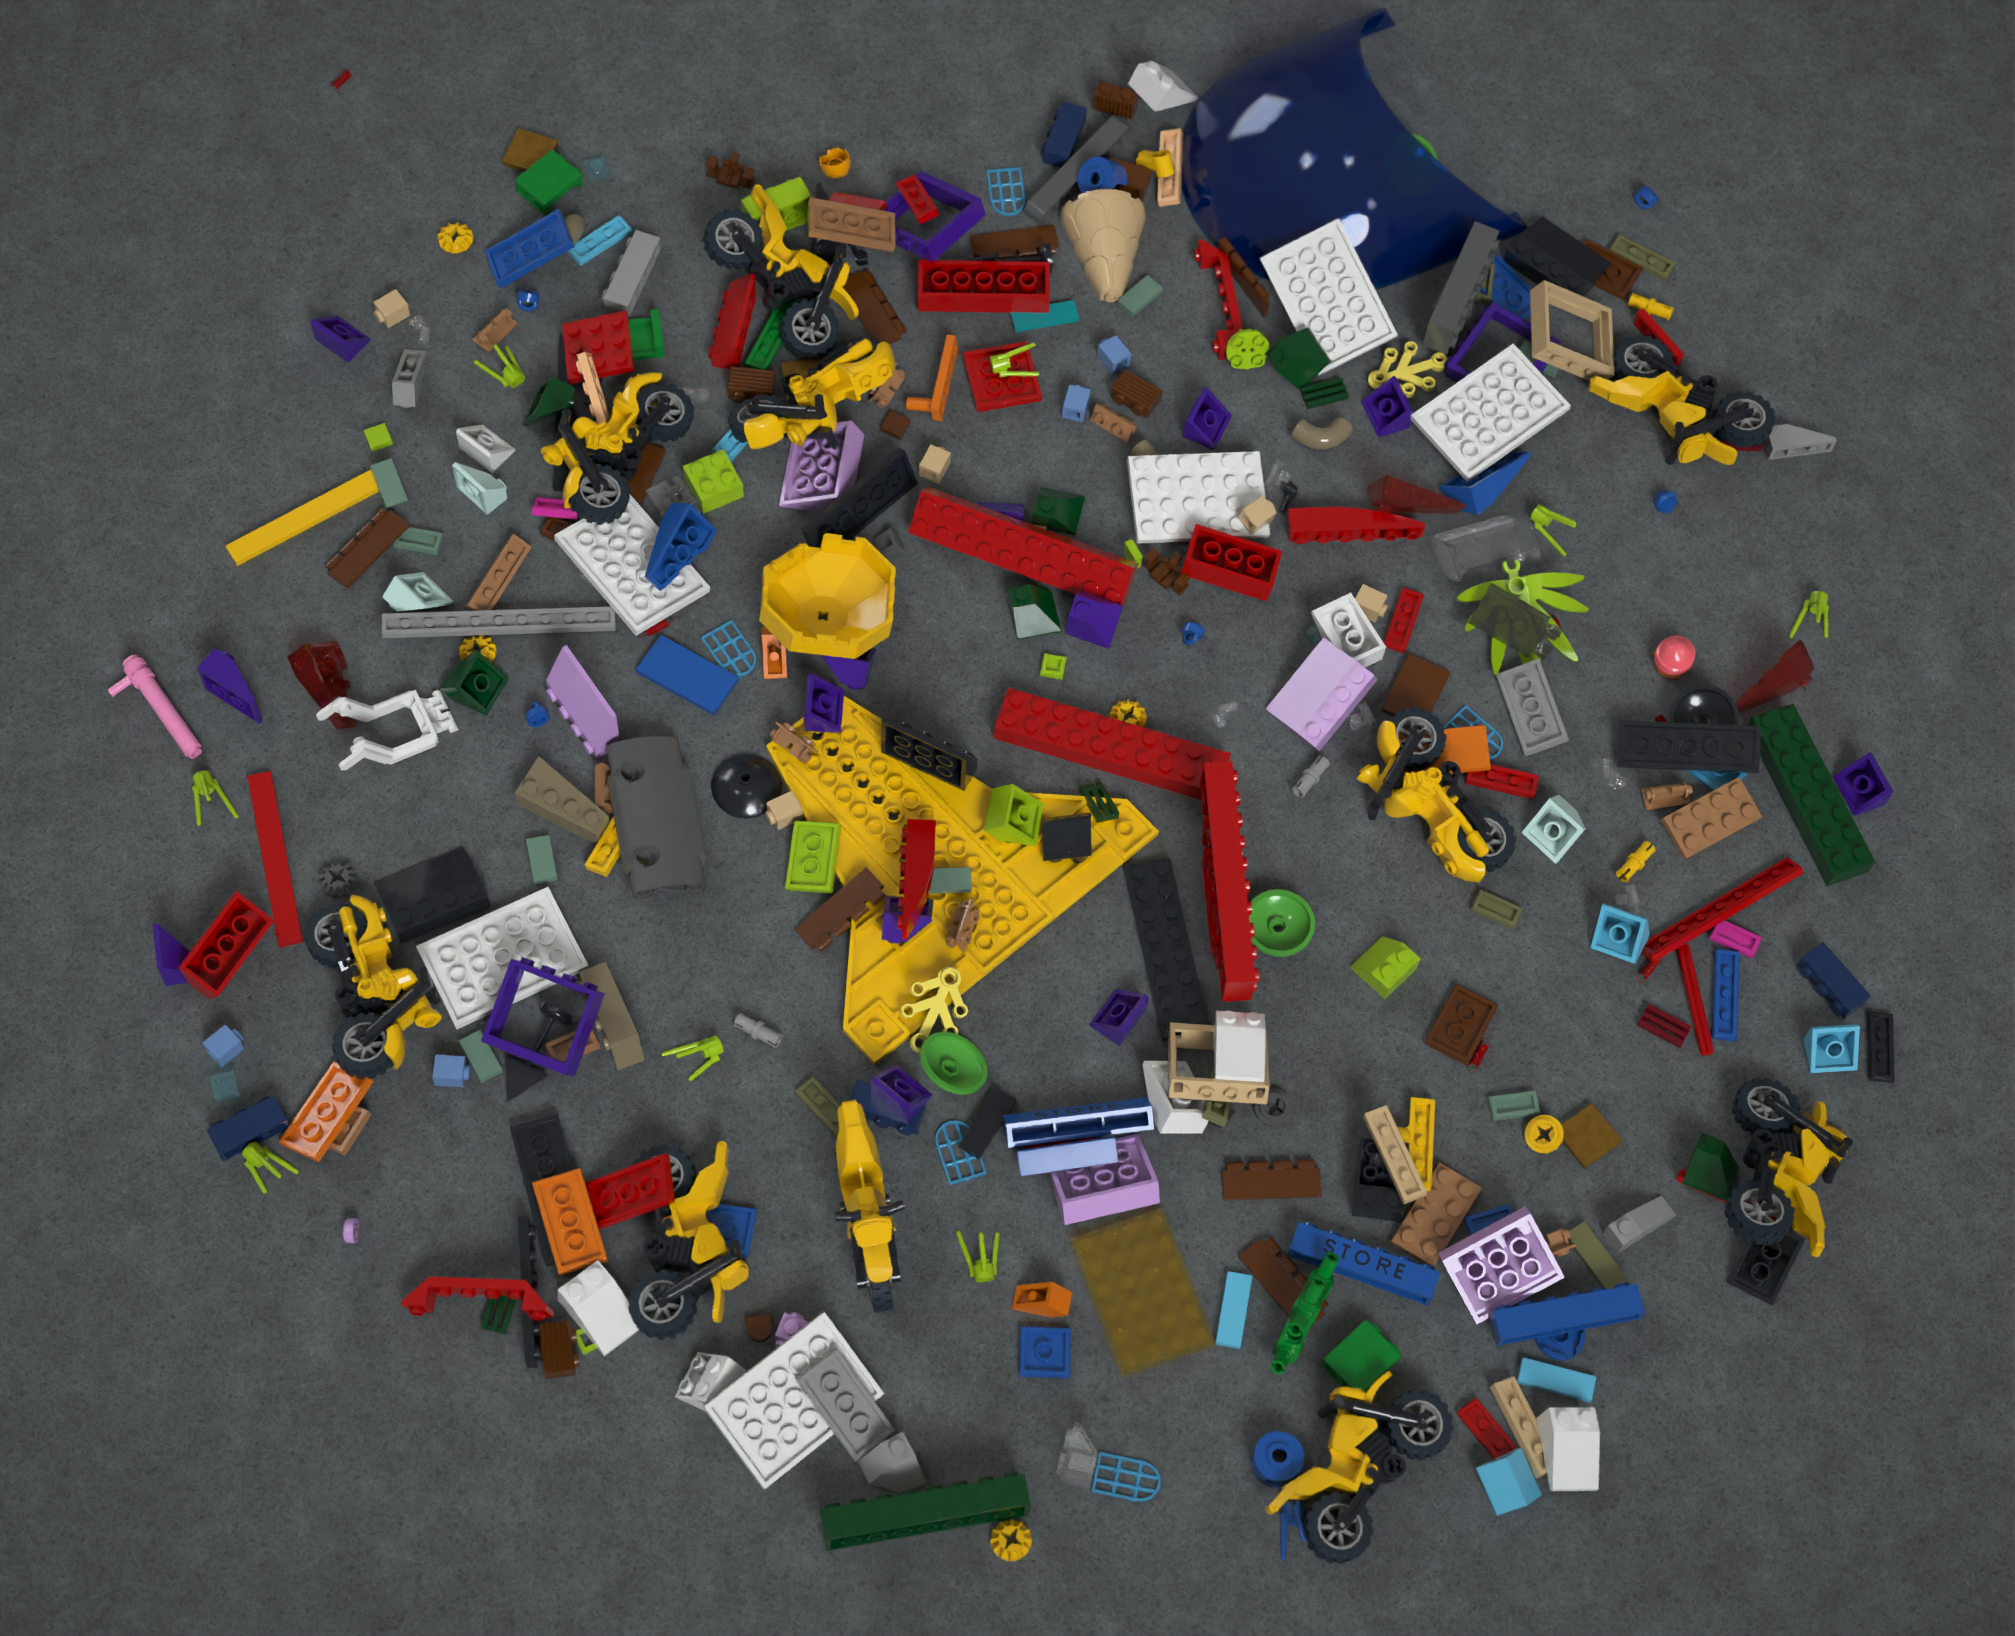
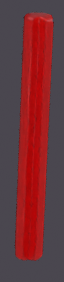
[1676,944,1714,1056]

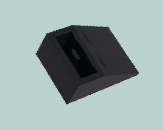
[1352,1138,1410,1222]

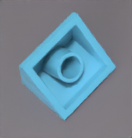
[1591,904,1650,964]
[1803,1024,1860,1073]
[1475,1447,1542,1515]

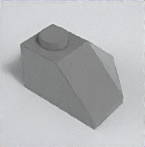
[858,1432,926,1495]

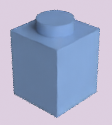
[1097,335,1131,375]
[1062,385,1091,422]
[202,1025,244,1068]
[432,1055,471,1087]

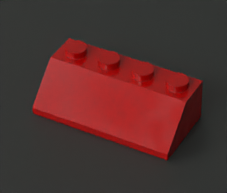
[708,274,756,370]
[178,891,274,999]

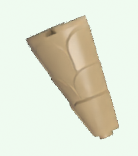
[1060,189,1146,302]

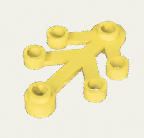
[1368,341,1448,398]
[899,966,968,1053]

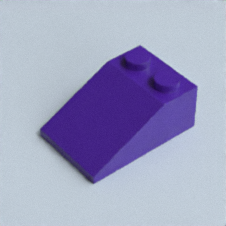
[197,648,262,724]

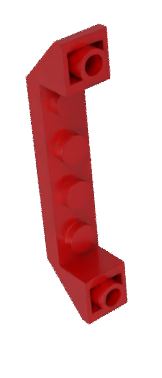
[1193,240,1243,360]
[401,1277,554,1320]

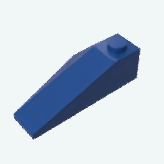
[1439,451,1531,515]
[645,503,717,591]

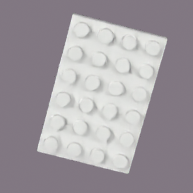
[1260,218,1398,376]
[1410,344,1571,481]
[1127,451,1270,544]
[554,493,710,636]
[416,887,589,1030]
[702,1312,884,1489]

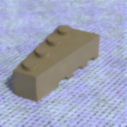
[514,756,610,845]
[579,962,645,1071]

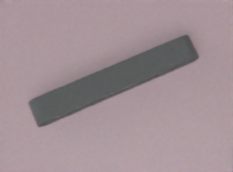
[1024,116,1132,224]

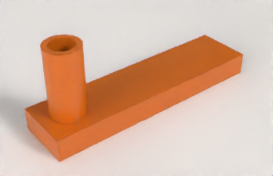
[906,335,958,421]

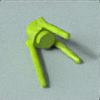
[990,343,1039,378]
[474,344,525,388]
[1530,504,1576,556]
[1789,591,1829,638]
[192,770,239,826]
[661,1035,724,1081]
[242,1142,299,1194]
[956,1230,1000,1283]

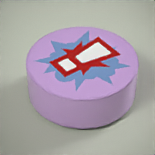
[343,1218,359,1243]

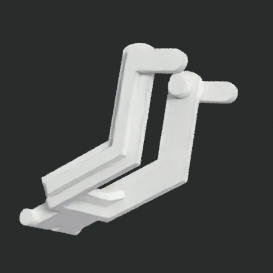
[316,690,458,771]

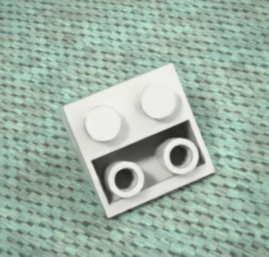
[675,1352,747,1411]

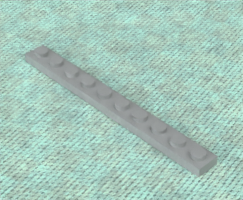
[382,607,615,638]

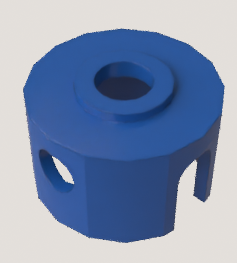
[1078,157,1128,193]
[1251,1431,1304,1488]

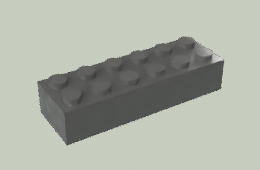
[1423,221,1500,355]

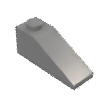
[392,349,426,408]
[1762,424,1837,460]
[1603,1196,1676,1254]

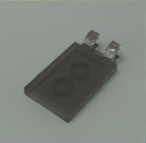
[1469,583,1563,660]

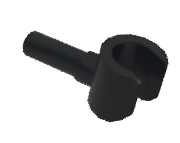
[848,244,868,266]
[1279,482,1298,513]

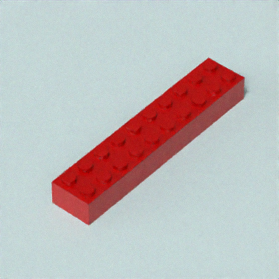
[908,487,1139,607]
[994,688,1231,800]

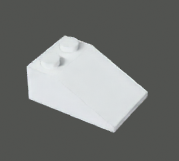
[1128,61,1198,112]
[1311,593,1386,667]
[1213,1011,1266,1082]
[1143,1061,1208,1133]
[558,1261,639,1356]
[1537,1407,1600,1491]

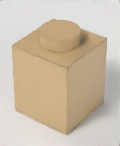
[373,289,410,328]
[919,444,951,484]
[1238,496,1277,535]
[1355,584,1389,623]
[765,791,803,830]

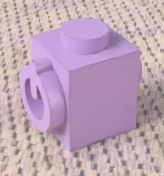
[775,1313,808,1348]

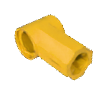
[1136,150,1175,178]

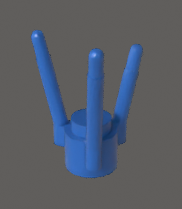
[1279,1500,1325,1560]

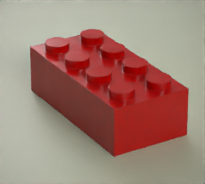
[1180,524,1282,601]

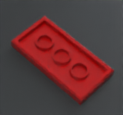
[586,1153,675,1230]

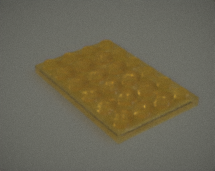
[1070,1208,1216,1378]

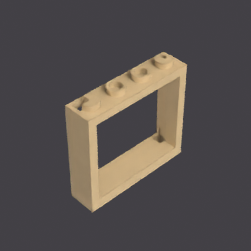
[1530,280,1614,381]
[1168,1022,1270,1105]

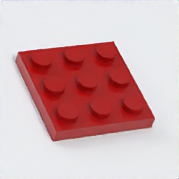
[562,310,635,384]
[963,341,1042,412]

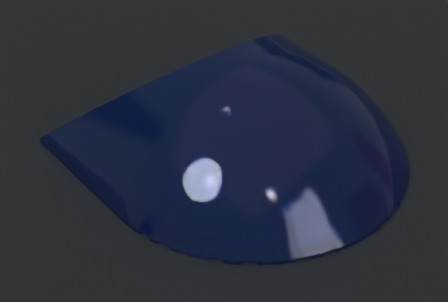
[1181,9,1528,290]

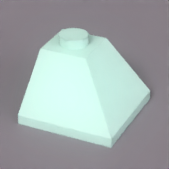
[452,462,507,515]
[383,572,453,612]
[1522,795,1586,864]

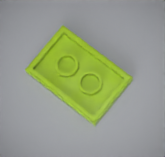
[785,820,842,893]

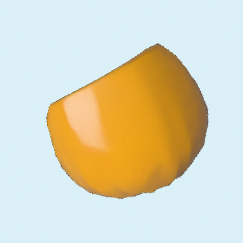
[819,147,851,179]

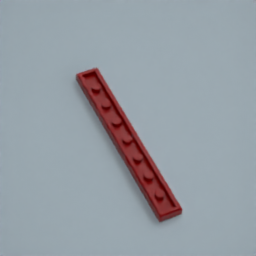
[247,771,303,947]
[1641,857,1803,963]

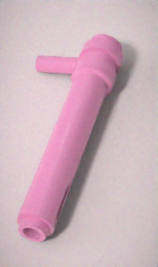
[107,654,202,759]

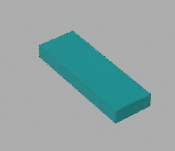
[1010,300,1079,332]

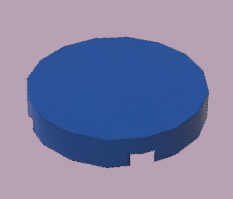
[1535,1330,1585,1361]

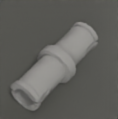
[1292,755,1330,798]
[733,1013,783,1048]

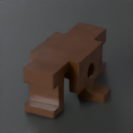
[706,152,755,189]
[1143,548,1190,596]

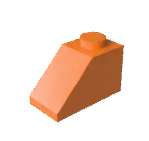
[762,627,787,679]
[1012,1282,1072,1317]

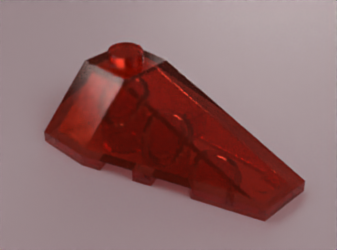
[1367,475,1466,514]
[1735,640,1815,713]
[287,641,357,730]

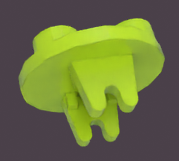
[1226,329,1269,369]

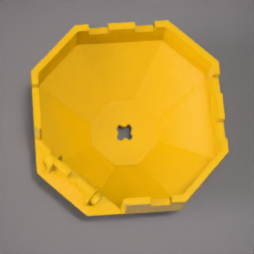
[759,533,896,659]

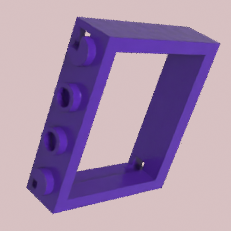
[885,171,986,262]
[1445,302,1560,383]
[481,957,605,1076]

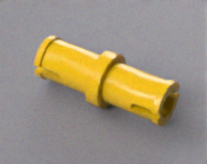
[1628,293,1674,321]
[1616,841,1656,883]

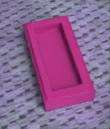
[532,497,578,519]
[1709,920,1762,959]

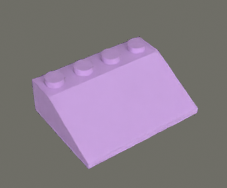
[779,420,864,512]
[1266,637,1377,751]
[546,645,620,759]
[1049,1133,1160,1225]
[1438,1207,1565,1324]

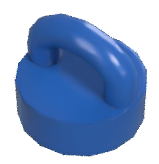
[1634,185,1659,209]
[517,290,540,311]
[1654,491,1677,513]
[1181,622,1205,645]
[525,701,550,727]

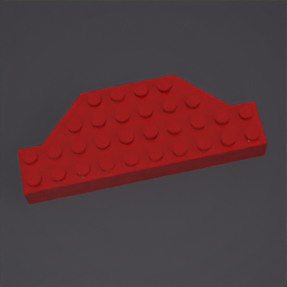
[1200,761,1259,1002]

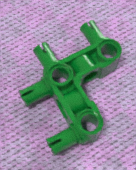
[1270,1252,1339,1375]

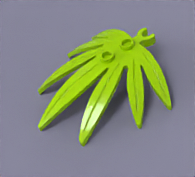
[1457,560,1589,675]

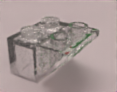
[1056,1422,1098,1491]

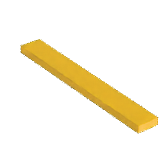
[225,470,379,566]

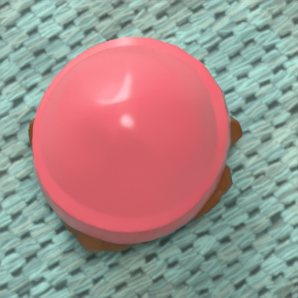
[1651,636,1695,679]

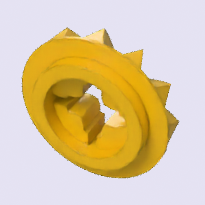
[438,222,473,253]
[459,635,496,663]
[1110,699,1147,727]
[1525,1115,1564,1154]
[990,1519,1032,1561]

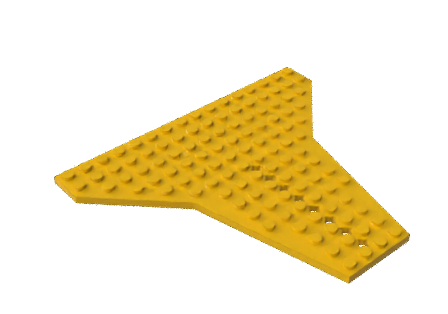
[766,696,1159,1066]

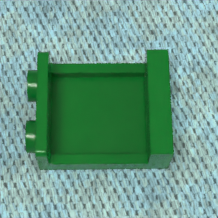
[514,150,584,216]
[629,309,664,360]
[1321,1320,1402,1392]

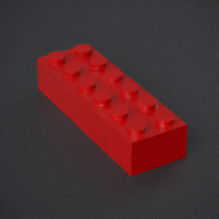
[918,260,1050,313]

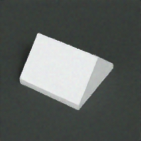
[456,425,516,473]

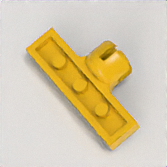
[585,816,621,877]
[1397,1097,1435,1191]

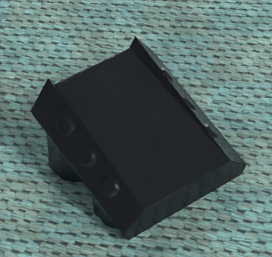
[1042,813,1092,863]

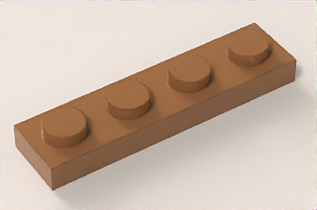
[465,534,532,611]

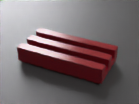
[1637,1004,1692,1048]

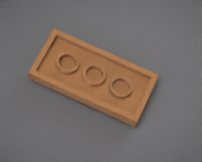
[808,197,895,252]
[1660,777,1762,860]
[1390,1162,1482,1267]

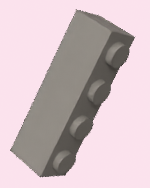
[601,230,661,317]

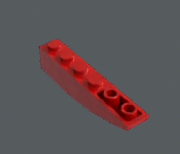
[1286,507,1425,544]
[897,819,936,939]

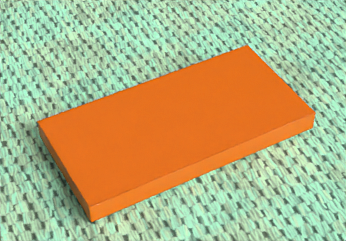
[1398,725,1491,774]
[278,1062,374,1162]
[532,1168,608,1276]

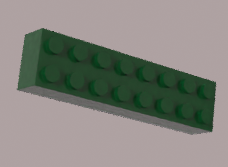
[1748,704,1875,886]
[820,1472,1030,1551]

